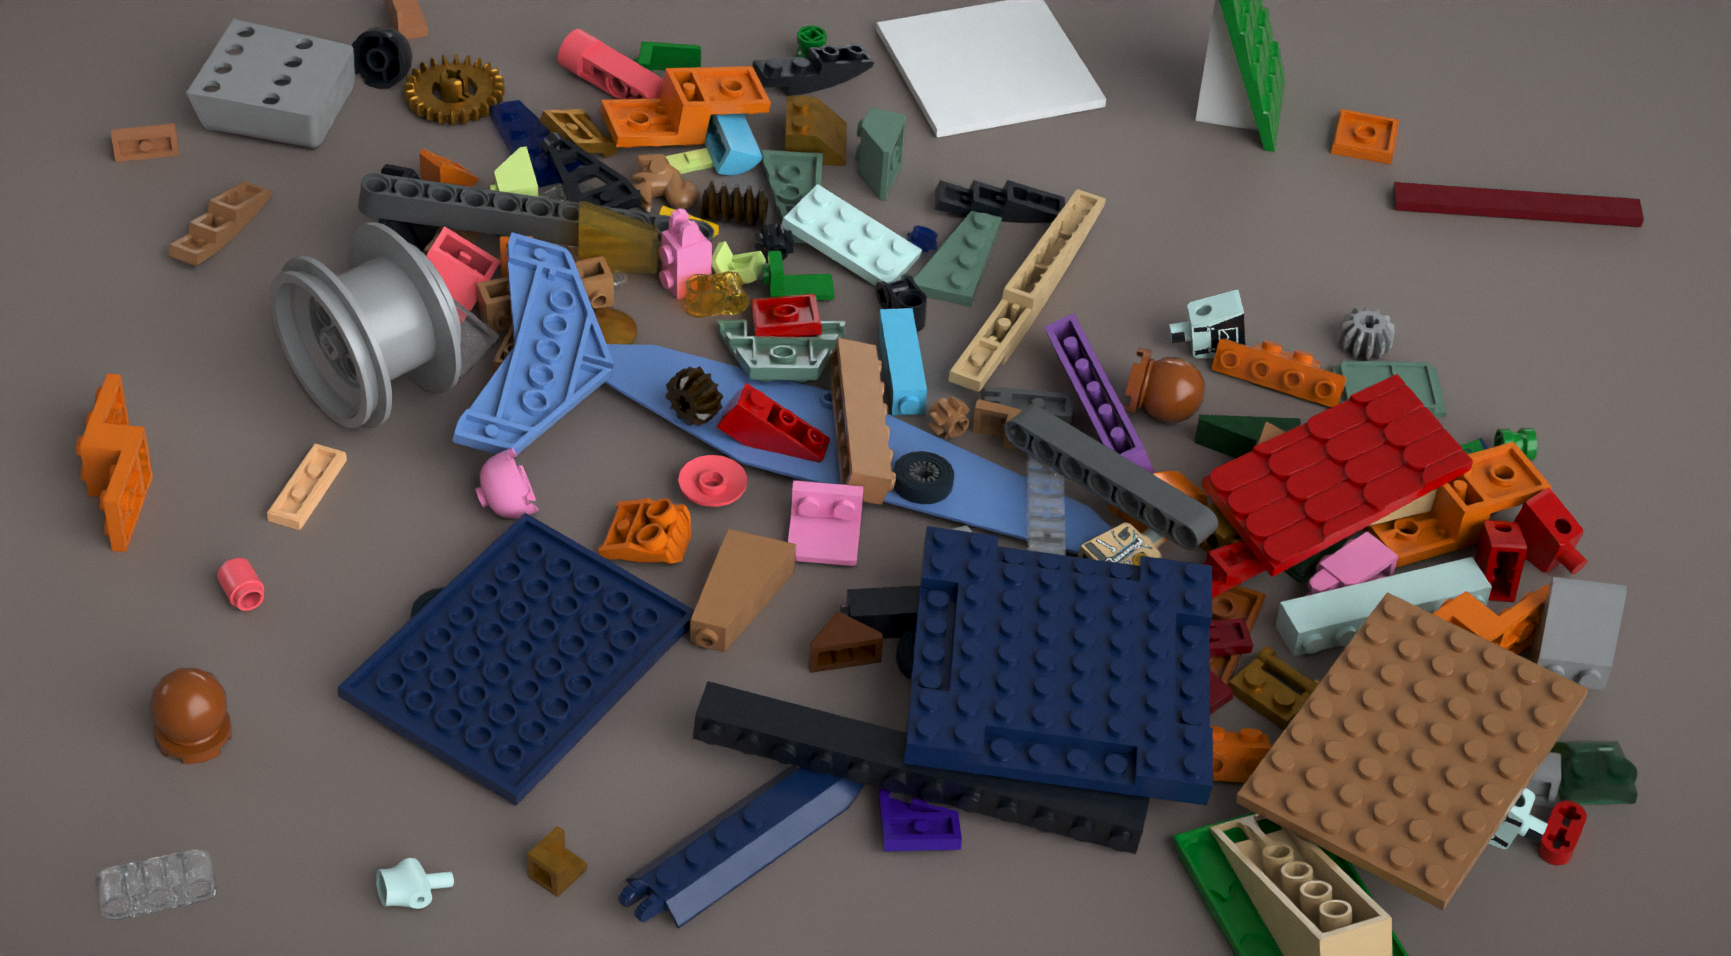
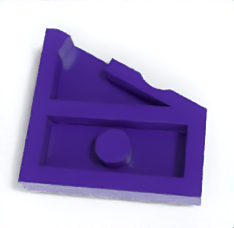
[878,789,962,851]

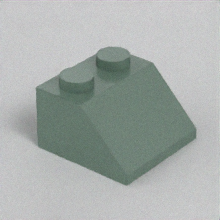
[855,107,906,201]

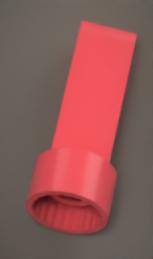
[557,28,663,99]

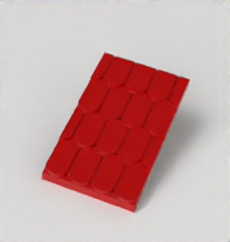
[1201,374,1473,577]

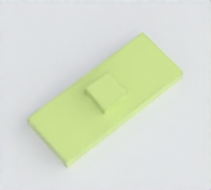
[665,148,714,174]

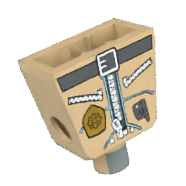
[1078,523,1164,566]

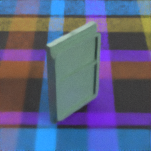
[1331,361,1447,417]

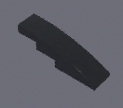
[935,180,1065,223]

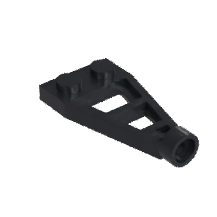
[540,133,642,210]

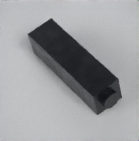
[840,586,919,639]

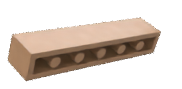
[828,338,896,505]

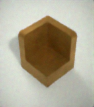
[527,826,587,897]

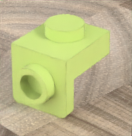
[711,242,766,286]

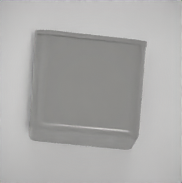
[186,18,355,148]

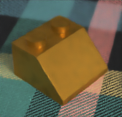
[785,96,847,166]

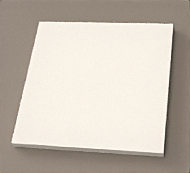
[876,0,1106,138]

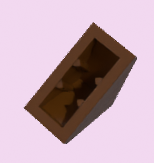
[809,611,883,673]

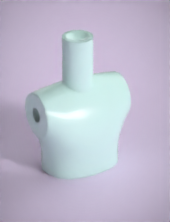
[376,858,454,909]

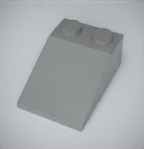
[1530,577,1627,691]

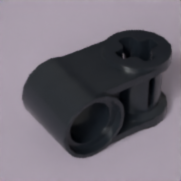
[876,273,927,332]

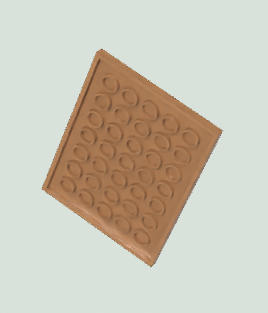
[1236,592,1588,911]

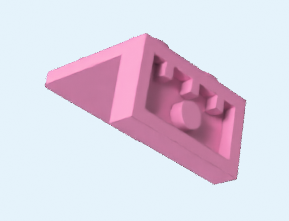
[788,480,864,566]

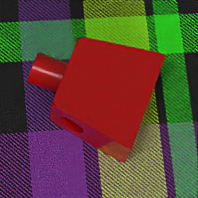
[1514,487,1587,575]
[1475,520,1527,602]

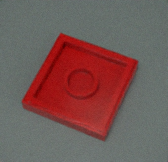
[750,294,822,337]

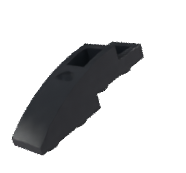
[752,44,874,96]

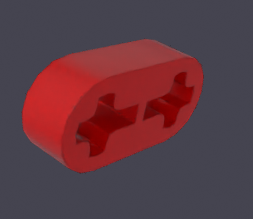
[1537,801,1587,866]

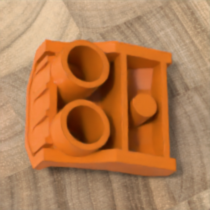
[598,498,691,564]

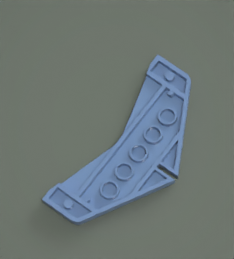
[452,232,614,455]

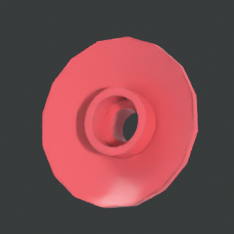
[678,455,748,507]

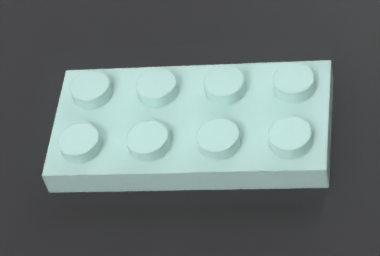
[782,184,922,286]

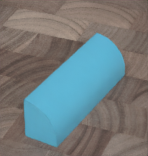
[705,114,763,176]

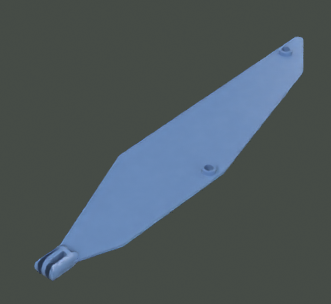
[604,344,1113,554]

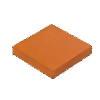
[1331,109,1399,165]

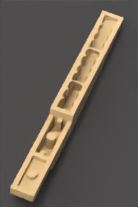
[948,189,1106,392]

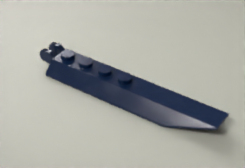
[618,765,865,928]

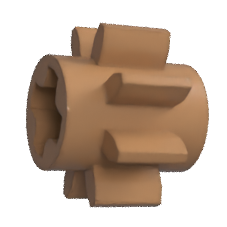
[928,396,970,439]

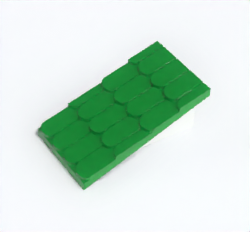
[1195,0,1285,152]

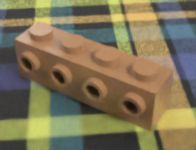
[477,256,614,334]

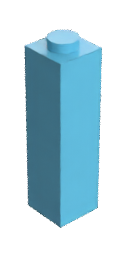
[878,308,927,416]

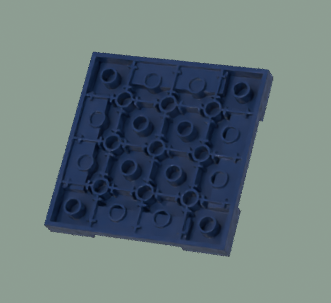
[903,526,1213,805]

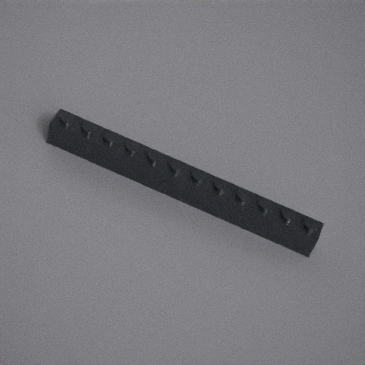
[692,681,1150,854]

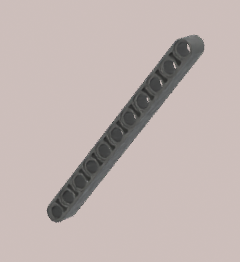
[358,173,714,259]

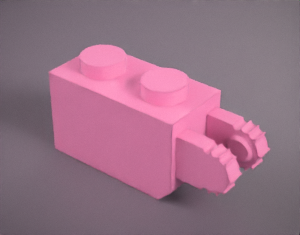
[659,208,712,300]
[1306,532,1398,596]

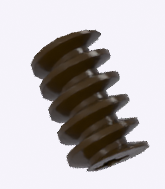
[700,181,768,228]

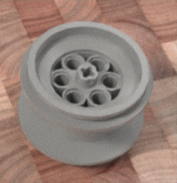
[270,222,462,429]

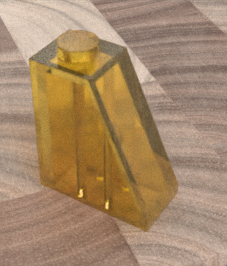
[578,201,662,273]

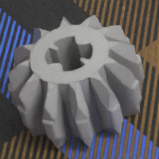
[1338,307,1395,361]

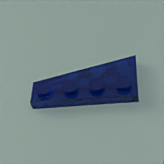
[490,100,586,188]

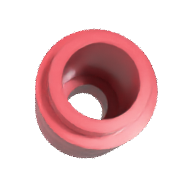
[217,558,264,611]

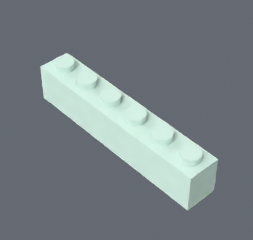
[1275,557,1492,657]

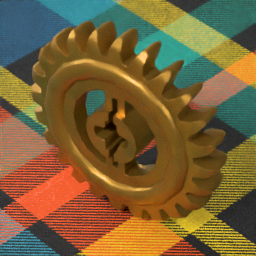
[404,54,505,125]

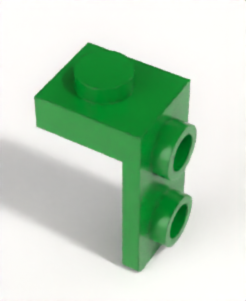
[633,41,701,72]
[762,251,834,301]

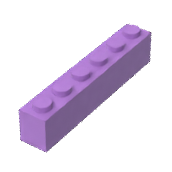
[1044,313,1154,474]

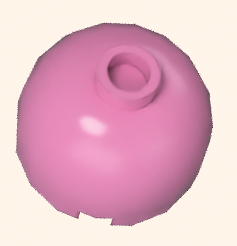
[475,447,539,520]

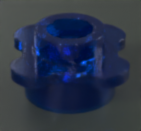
[907,225,938,252]

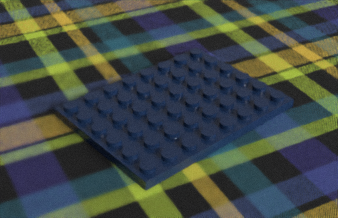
[338,513,694,805]

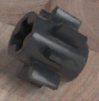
[754,224,794,263]

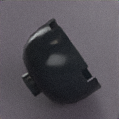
[351,26,413,89]

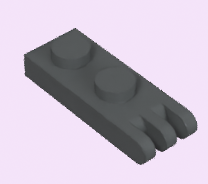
[981,387,1073,425]

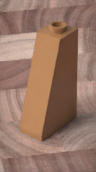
[690,529,797,652]

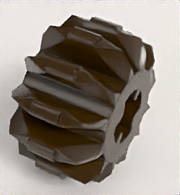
[665,366,723,426]

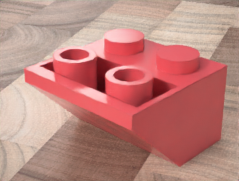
[426,226,501,326]

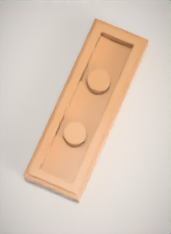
[267,443,347,530]

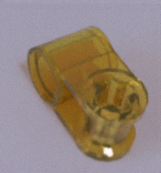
[684,271,749,318]

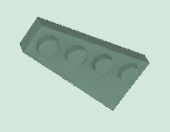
[761,150,823,244]
[914,211,1002,307]

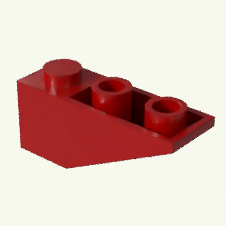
[717,383,831,463]

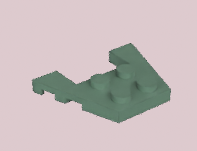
[717,320,846,383]

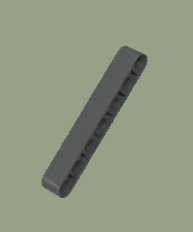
[1004,404,1218,550]

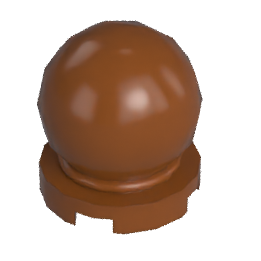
[1123,347,1205,423]
[150,668,232,764]

